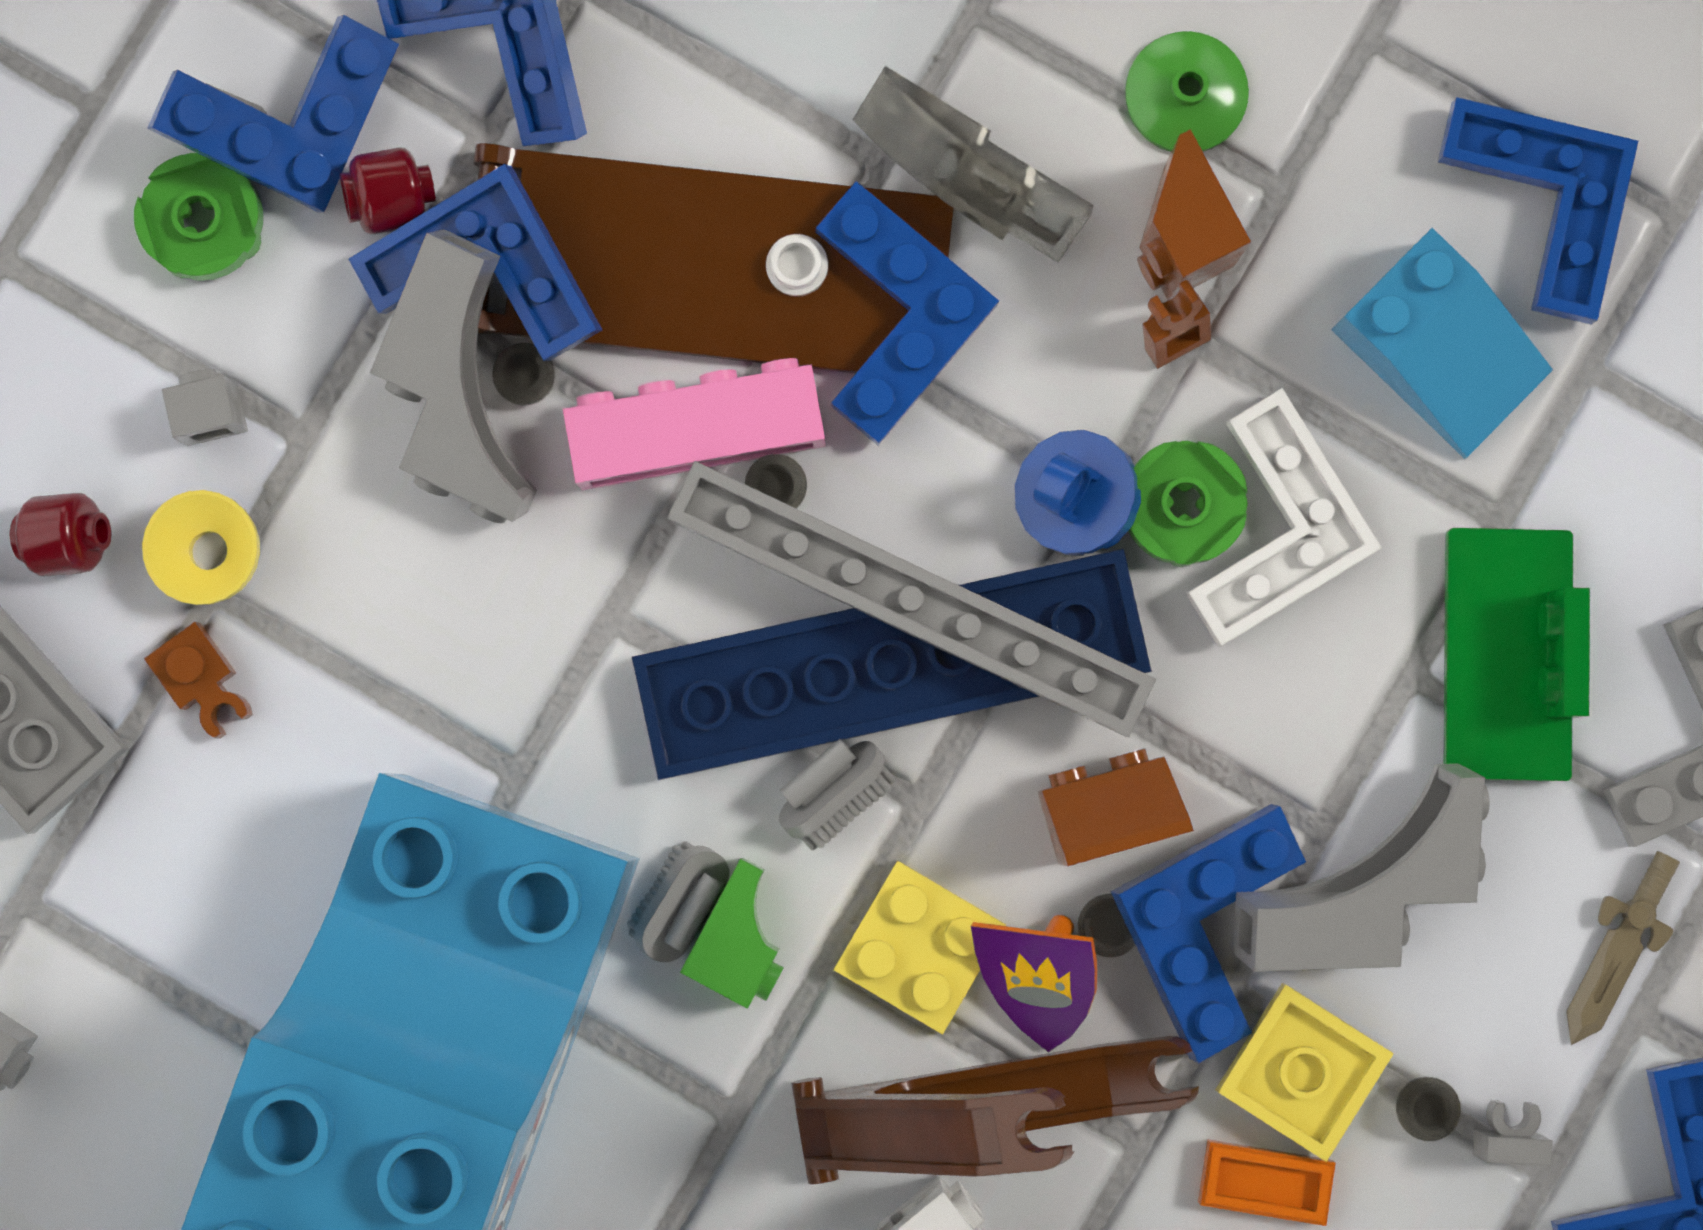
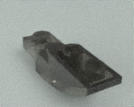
[852,66,1094,263]

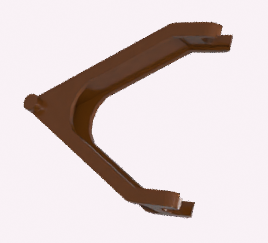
[791,1036,1199,1185]

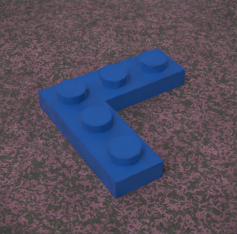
[377,0,587,146]
[147,15,399,213]
[1437,97,1639,325]
[348,164,602,361]
[816,181,999,446]
[1110,804,1306,1063]
[1551,1058,1703,1230]

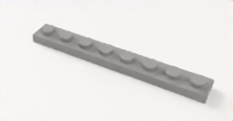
[667,461,1156,737]

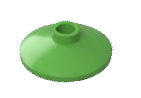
[1125,31,1249,152]

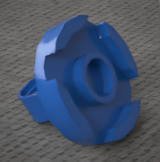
[1015,430,1141,557]

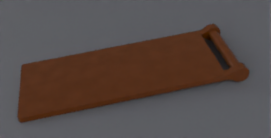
[473,143,954,373]

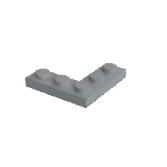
[1602,607,1703,847]

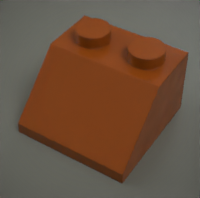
[1137,129,1251,301]
[1038,748,1194,866]

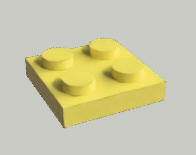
[833,860,1006,1035]
[1215,983,1394,1162]

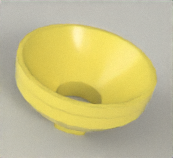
[142,490,260,605]

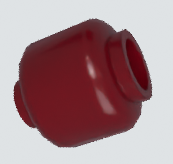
[340,147,436,234]
[9,493,112,576]

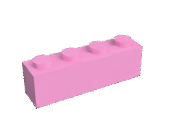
[563,358,826,490]

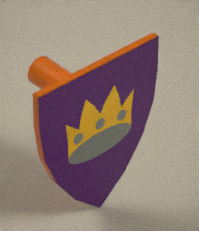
[971,915,1097,1053]

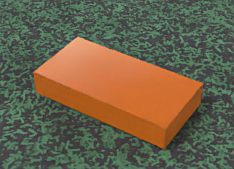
[1198,1139,1336,1226]

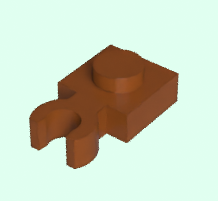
[1142,280,1211,369]
[144,622,253,739]

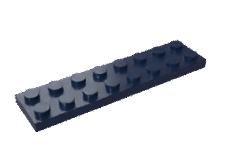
[632,549,1152,780]

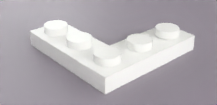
[1186,388,1382,647]

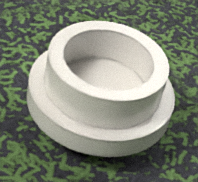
[766,234,828,296]

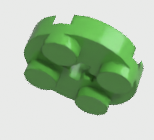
[134,153,264,281]
[1128,441,1248,567]

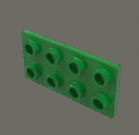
[1443,528,1590,781]

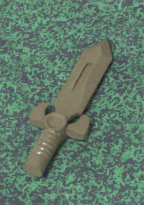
[1566,851,1680,1045]

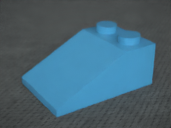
[1331,228,1553,459]

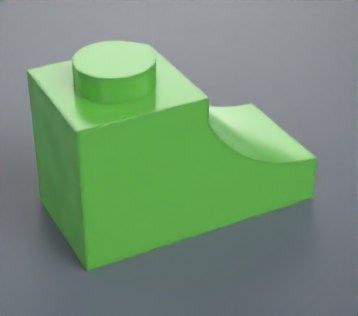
[680,858,784,1009]

